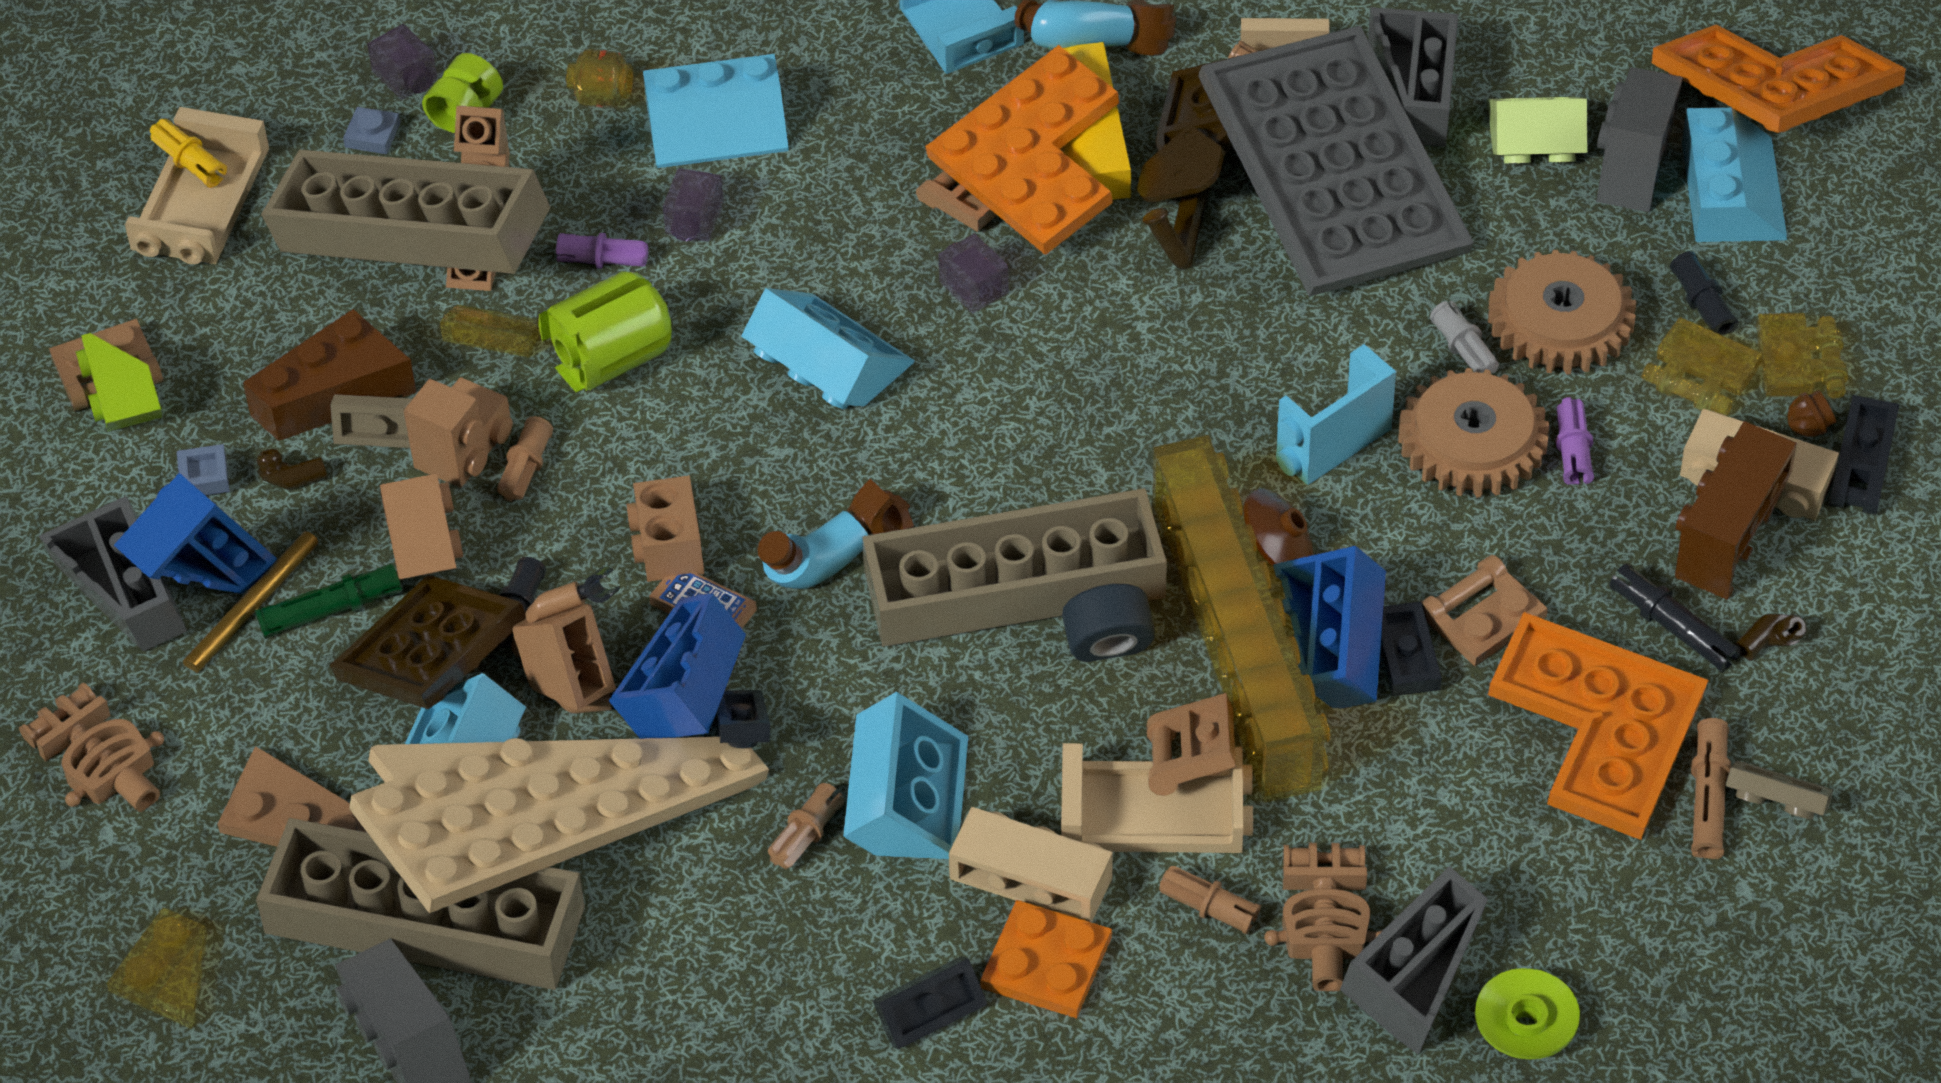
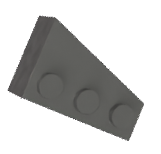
[1368,7,1458,147]
[1596,67,1683,212]
[39,496,187,651]
[1340,866,1488,1055]
[335,938,472,1083]

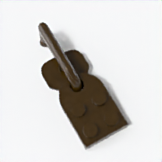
[1137,53,1250,270]

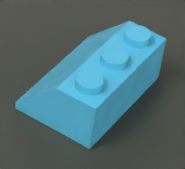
[643,54,789,168]
[1682,107,1787,242]
[741,288,915,409]
[405,673,526,744]
[843,692,968,859]

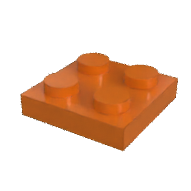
[980,900,1112,1018]

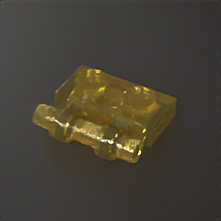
[1756,313,1849,399]
[1641,317,1763,416]

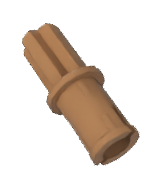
[497,416,553,502]
[768,783,844,869]
[1159,866,1261,935]

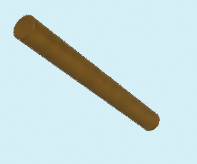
[183,531,318,673]

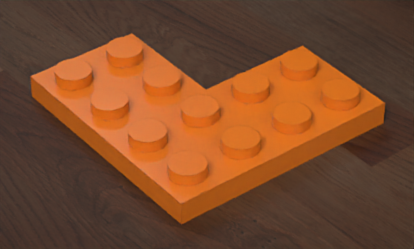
[1652,24,1906,133]
[925,45,1120,255]
[1488,612,1708,840]

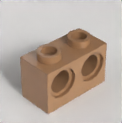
[626,475,704,582]

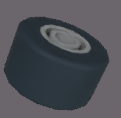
[1062,584,1155,662]

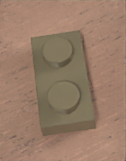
[330,395,412,448]
[1726,760,1834,819]

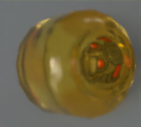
[566,49,634,109]

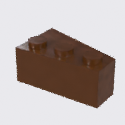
[243,309,417,441]
[1675,421,1797,600]

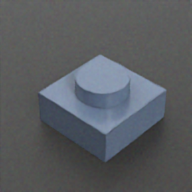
[343,107,400,154]
[177,444,230,495]

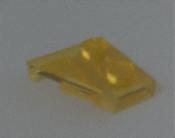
[106,907,208,1029]

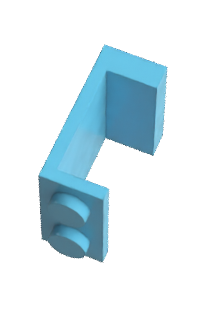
[899,0,1024,74]
[1276,344,1396,485]

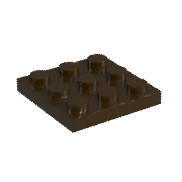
[329,575,526,710]

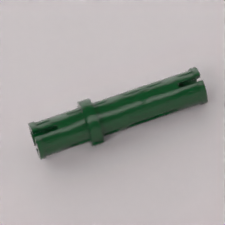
[255,563,402,639]

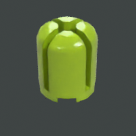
[538,271,672,392]

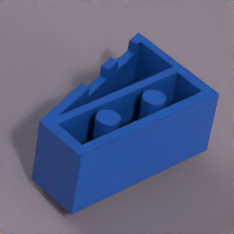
[114,473,277,594]
[1273,546,1386,709]
[609,593,746,739]

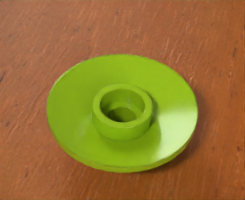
[1475,968,1580,1060]

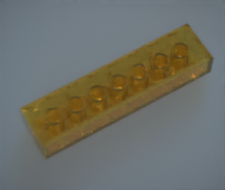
[1153,435,1331,803]

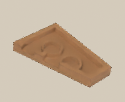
[218,746,367,847]

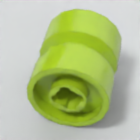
[422,53,503,133]

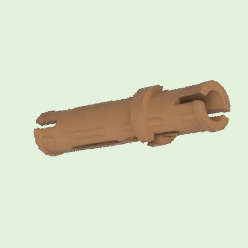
[1691,718,1731,859]

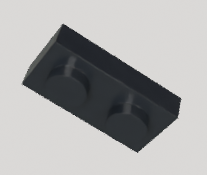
[1380,601,1442,696]
[715,690,770,749]
[872,956,988,1049]

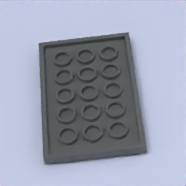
[1198,26,1474,297]

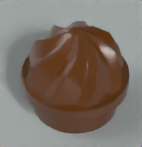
[1788,390,1836,437]

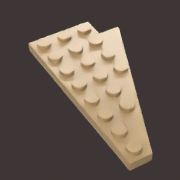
[349,737,769,913]

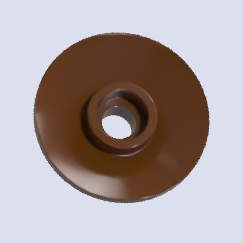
[1243,489,1313,566]

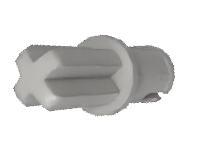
[1430,301,1499,373]

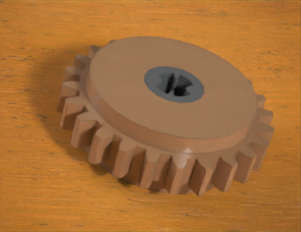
[1488,250,1636,374]
[1398,368,1549,497]

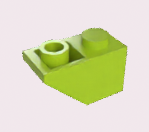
[75,333,162,432]

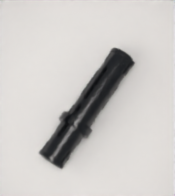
[1609,563,1741,673]

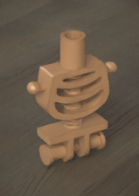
[19,683,164,812]
[1264,842,1382,991]

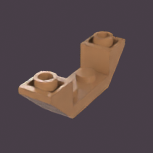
[446,106,510,291]

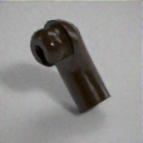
[256,449,327,490]
[1734,614,1807,661]

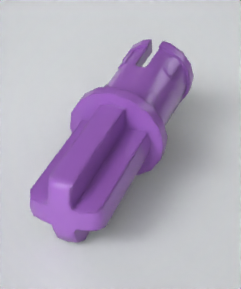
[556,233,648,269]
[1555,397,1594,484]

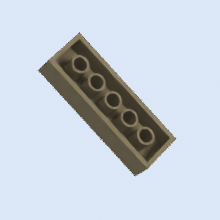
[261,150,551,274]
[862,488,1167,647]
[256,818,585,990]

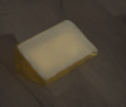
[440,304,540,358]

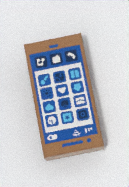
[649,573,757,629]

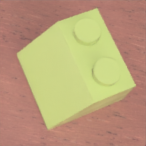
[1487,97,1587,163]

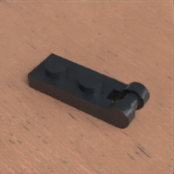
[1829,395,1899,515]

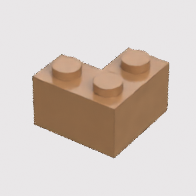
[404,377,513,488]
[380,474,463,580]

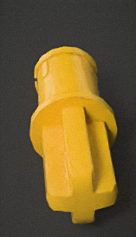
[149,118,227,188]

